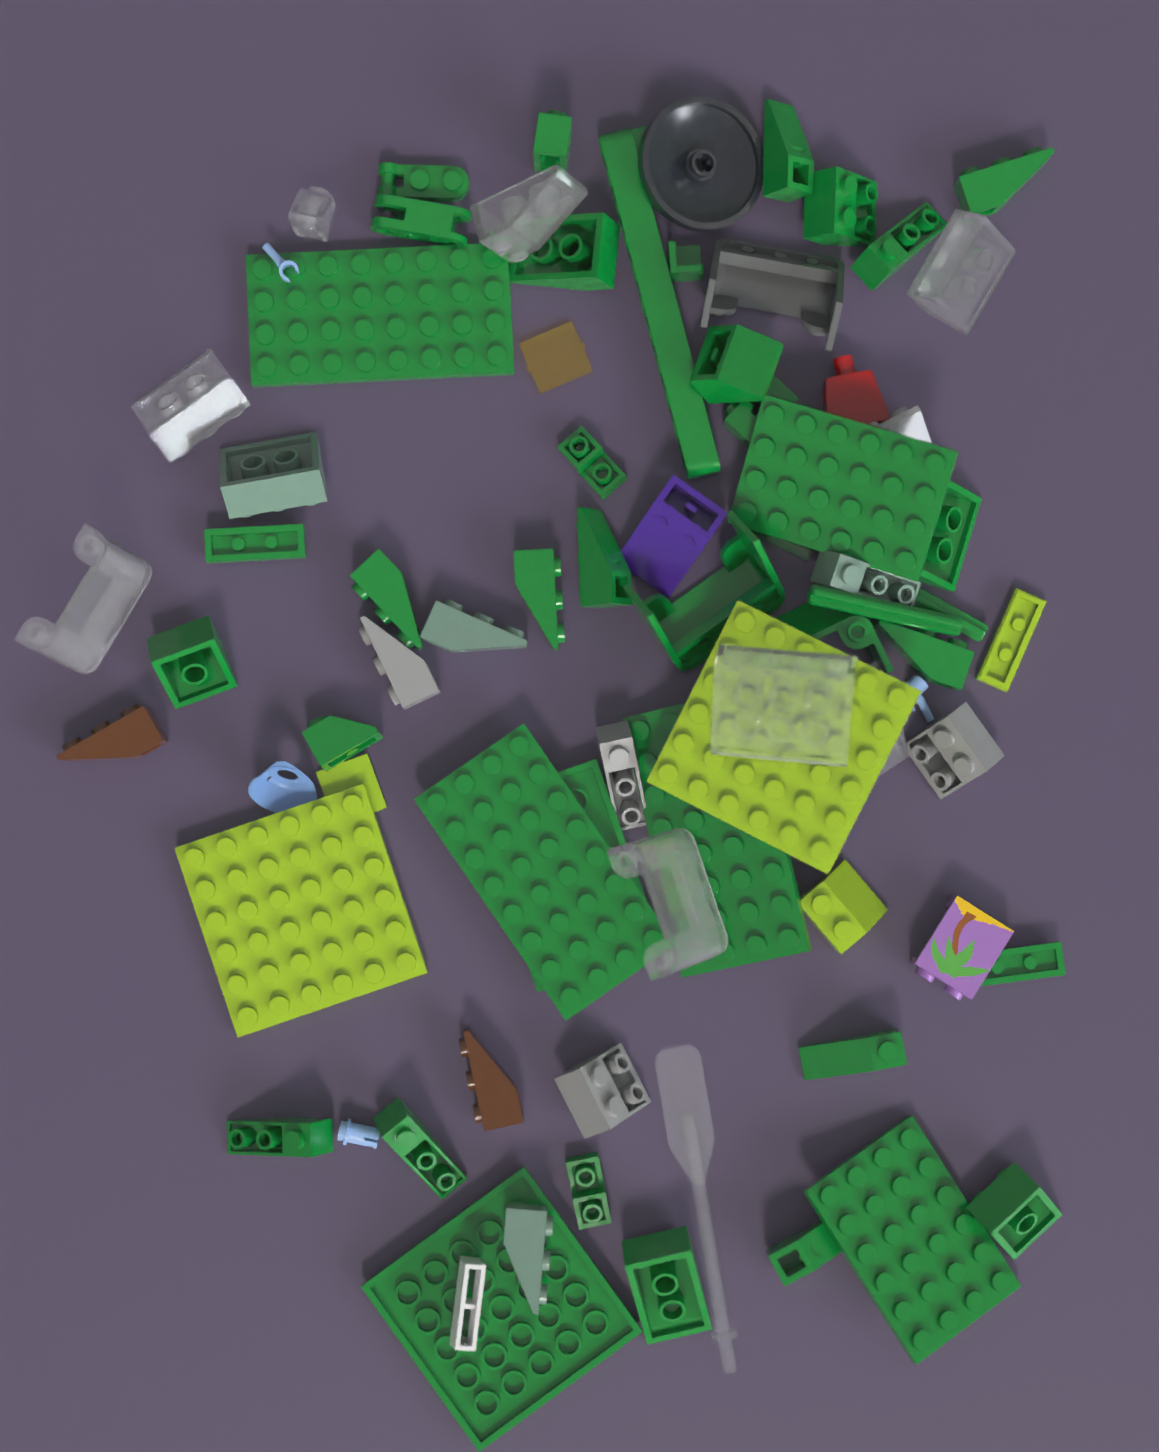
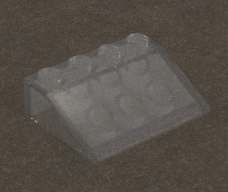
[710,644,857,767]

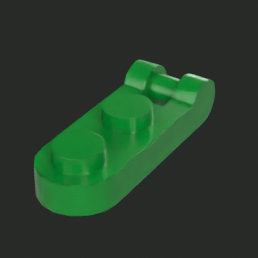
[377,162,470,202]

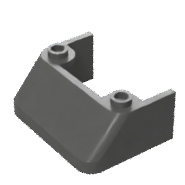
[700,238,845,351]

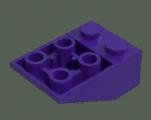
[621,474,728,598]

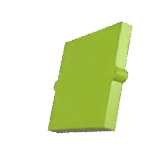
[316,753,387,812]

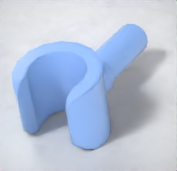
[262,243,299,283]
[906,675,934,722]

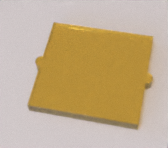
[519,321,593,394]

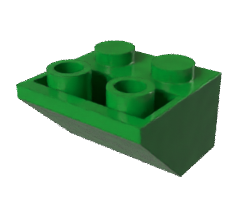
[803,166,878,247]
[690,324,784,404]

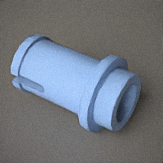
[337,1118,380,1149]

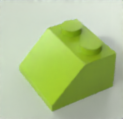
[800,859,888,954]

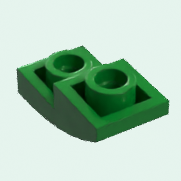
[557,425,627,500]
[565,1151,612,1230]

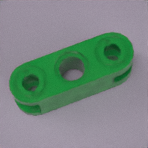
[370,194,472,246]

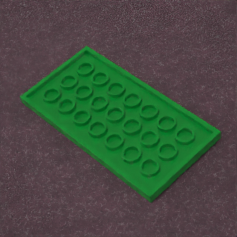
[246,242,515,387]
[622,703,812,978]
[414,723,676,1021]

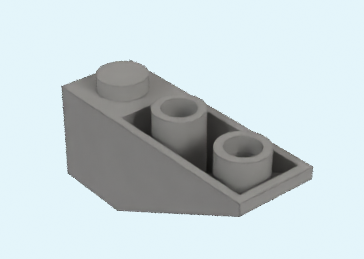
[358,616,441,710]
[595,720,646,830]

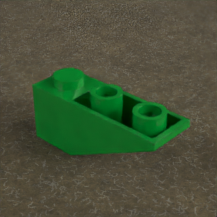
[763,99,814,203]
[954,146,1055,223]
[850,201,948,291]
[576,507,632,609]
[350,549,424,651]
[513,549,565,651]
[874,620,975,692]
[373,1097,467,1199]
[227,1117,333,1158]
[765,1220,841,1287]

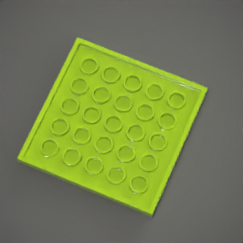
[646,600,921,874]
[174,784,428,1037]

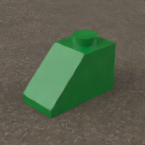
[301,715,383,772]

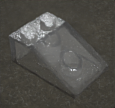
[470,164,588,263]

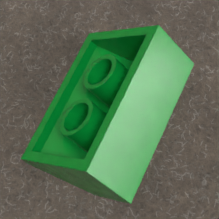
[919,481,982,592]

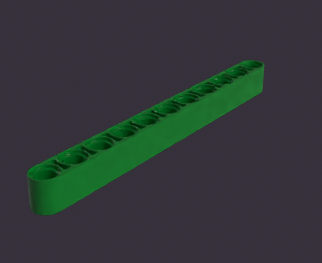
[598,128,720,480]

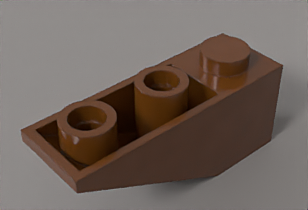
[56,704,169,761]
[459,1028,524,1131]

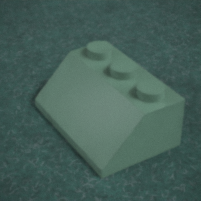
[219,432,327,519]

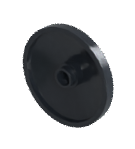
[638,96,764,232]

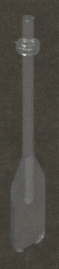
[655,1046,738,1374]

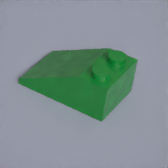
[509,212,620,291]
[621,1226,712,1345]

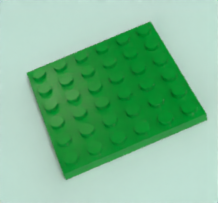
[361,1165,643,1452]

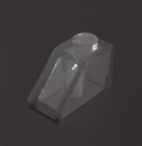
[288,186,336,242]

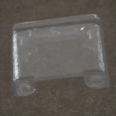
[14,523,152,674]
[607,828,728,981]

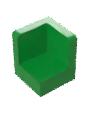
[667,240,704,282]

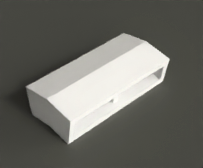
[449,1256,486,1351]

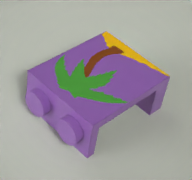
[910,895,1014,1001]

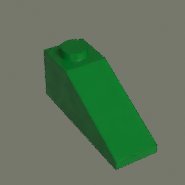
[798,1028,908,1080]

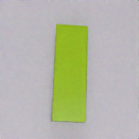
[975,588,1047,692]

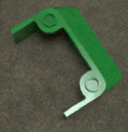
[623,510,785,671]
[775,602,894,674]

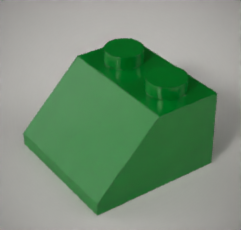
[146,615,237,709]
[966,1161,1063,1260]

